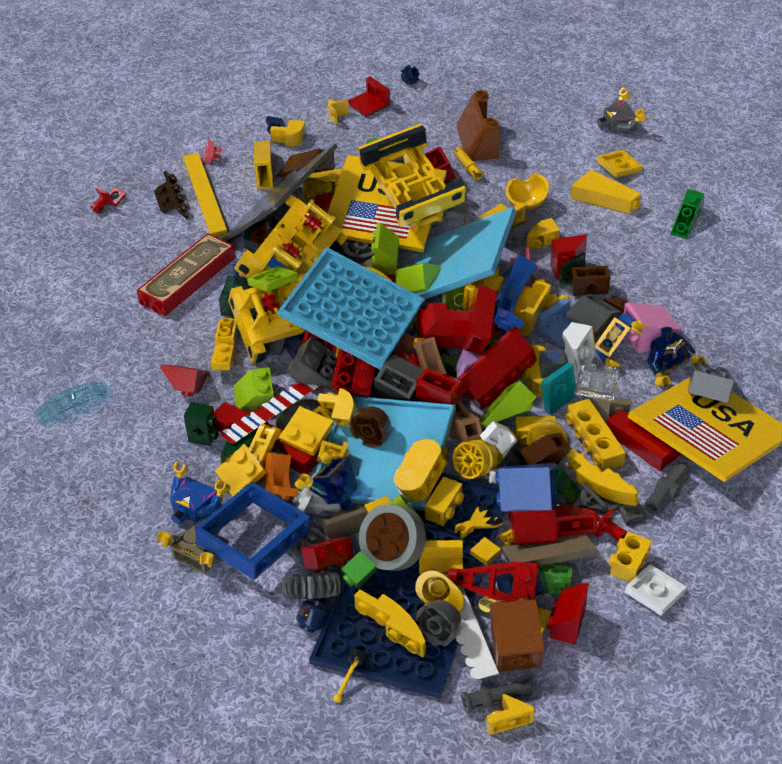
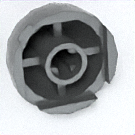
[416,600,462,647]

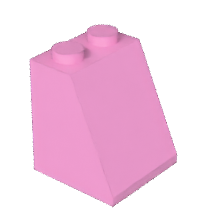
[624,302,681,354]

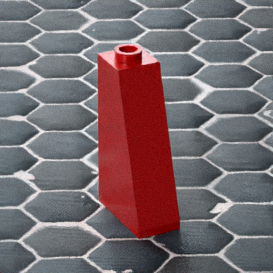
[462,285,497,355]
[606,410,682,471]

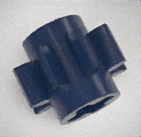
[401,65,419,85]

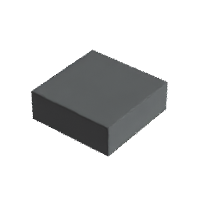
[618,502,646,526]

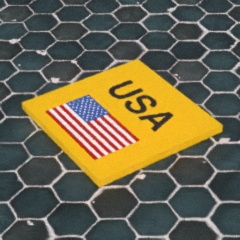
[328,155,446,253]
[628,377,782,482]

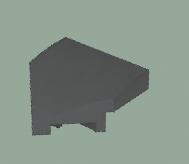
[579,483,624,514]

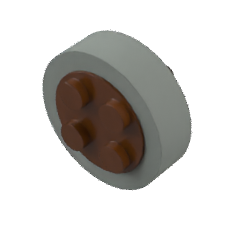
[359,504,426,571]

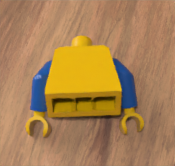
[594,314,647,373]

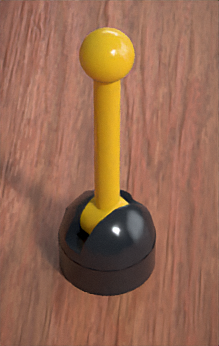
[333,647,368,703]

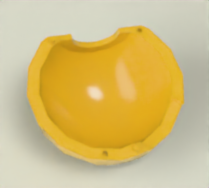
[506,173,549,211]

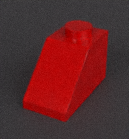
[554,504,597,537]

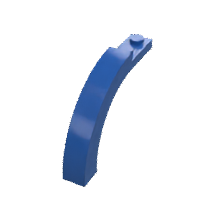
[493,255,537,332]

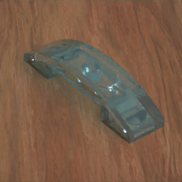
[34,382,113,426]

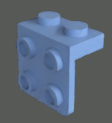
[538,297,571,348]

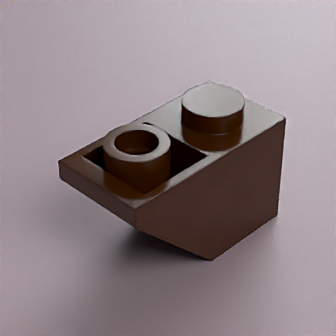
[520,433,572,465]

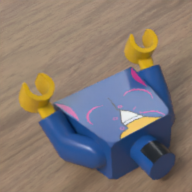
[170,461,230,525]

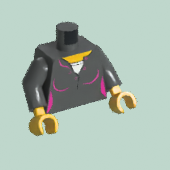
[597,88,646,133]

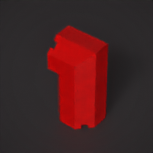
[416,303,498,349]

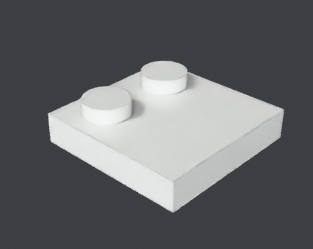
[625,564,687,616]

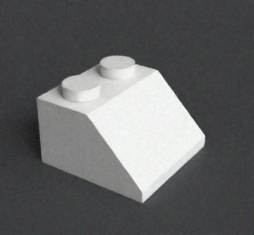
[562,322,596,379]

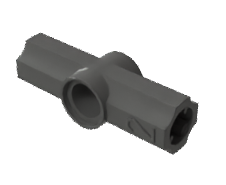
[644,463,691,515]

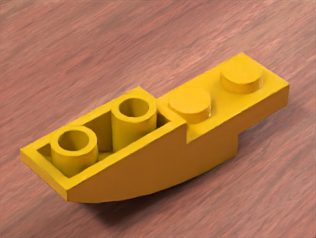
[211,318,237,370]
[567,449,638,506]
[354,590,426,657]

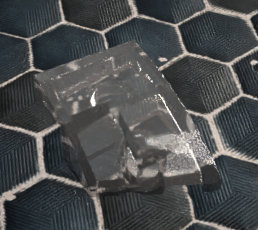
[431,201,471,230]

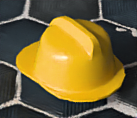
[415,570,464,613]

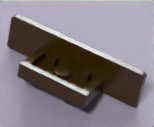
[154,171,189,219]

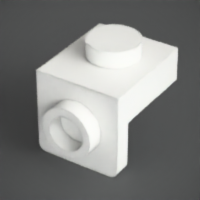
[480,421,517,454]

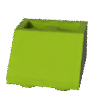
[371,223,400,274]

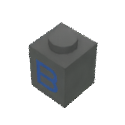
[539,349,568,378]

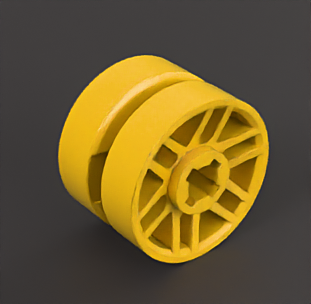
[453,439,498,479]

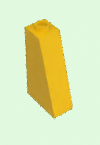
[254,141,273,189]
[570,170,641,214]

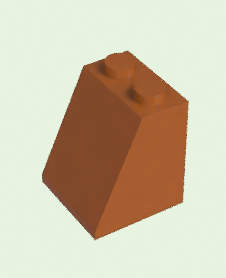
[489,598,545,672]

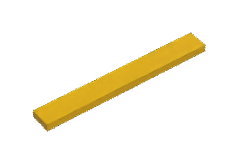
[183,153,227,237]

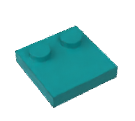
[541,362,577,415]

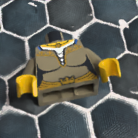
[156,526,222,574]

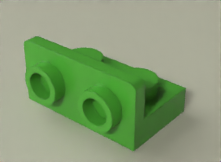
[542,563,573,595]

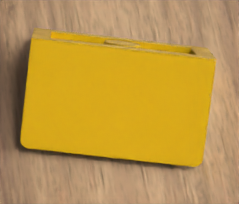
[419,540,463,575]

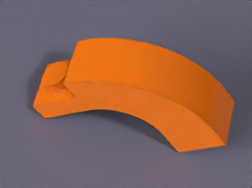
[264,453,298,504]

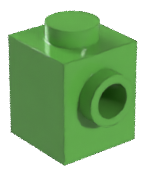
[342,551,377,589]

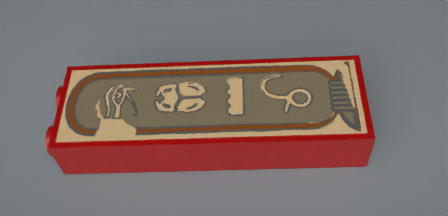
[137,233,236,316]

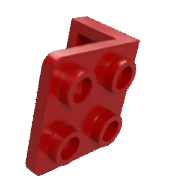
[348,76,390,116]

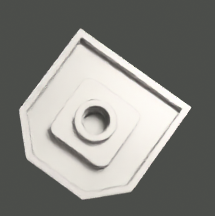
[292,473,341,514]

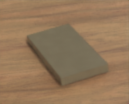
[501,533,597,566]

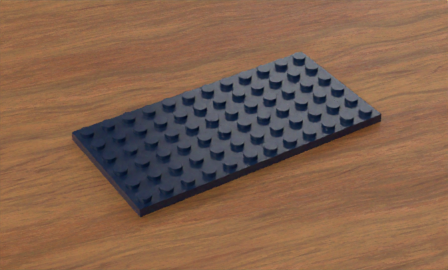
[309,473,505,698]

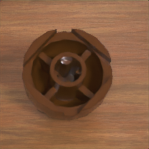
[350,406,391,448]

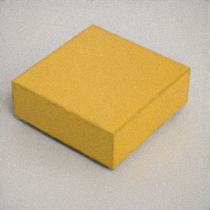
[470,537,501,566]

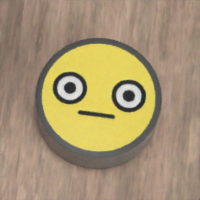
[477,596,496,618]

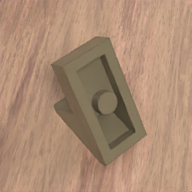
[591,394,631,423]

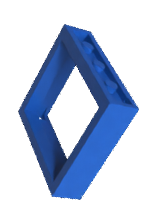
[195,482,310,580]

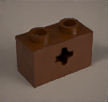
[570,266,610,296]

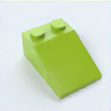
[479,381,536,429]

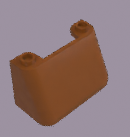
[457,90,500,161]

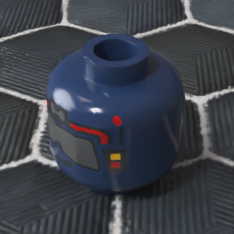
[296,598,329,633]

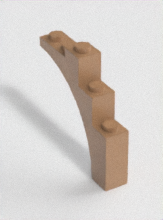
[414,337,482,442]

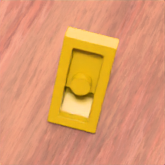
[486,694,535,735]

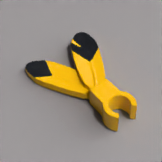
[455,504,503,539]

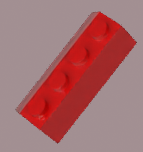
[458,327,537,410]

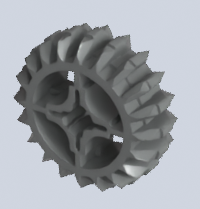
[282,572,342,600]

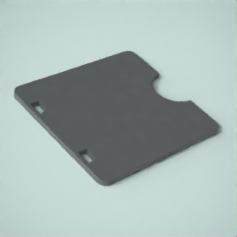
[221,143,338,242]

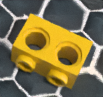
[608,531,652,582]

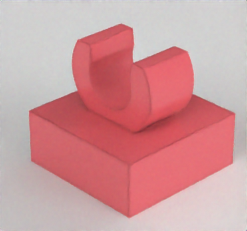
[204,140,221,163]

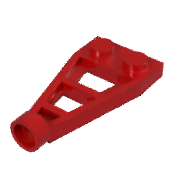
[447,561,540,602]

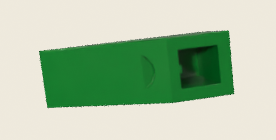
[670,189,704,239]

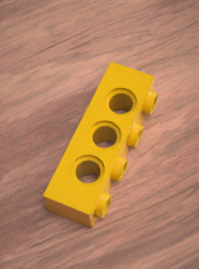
[565,399,626,472]

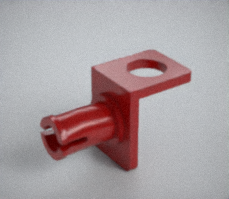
[90,187,126,214]
[591,509,627,542]

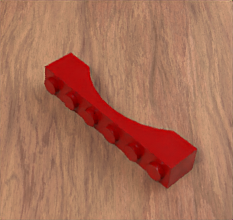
[214,402,319,474]

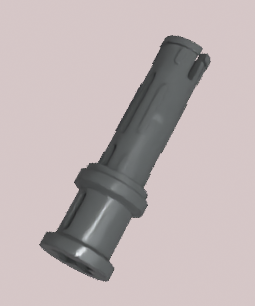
[461,679,533,713]

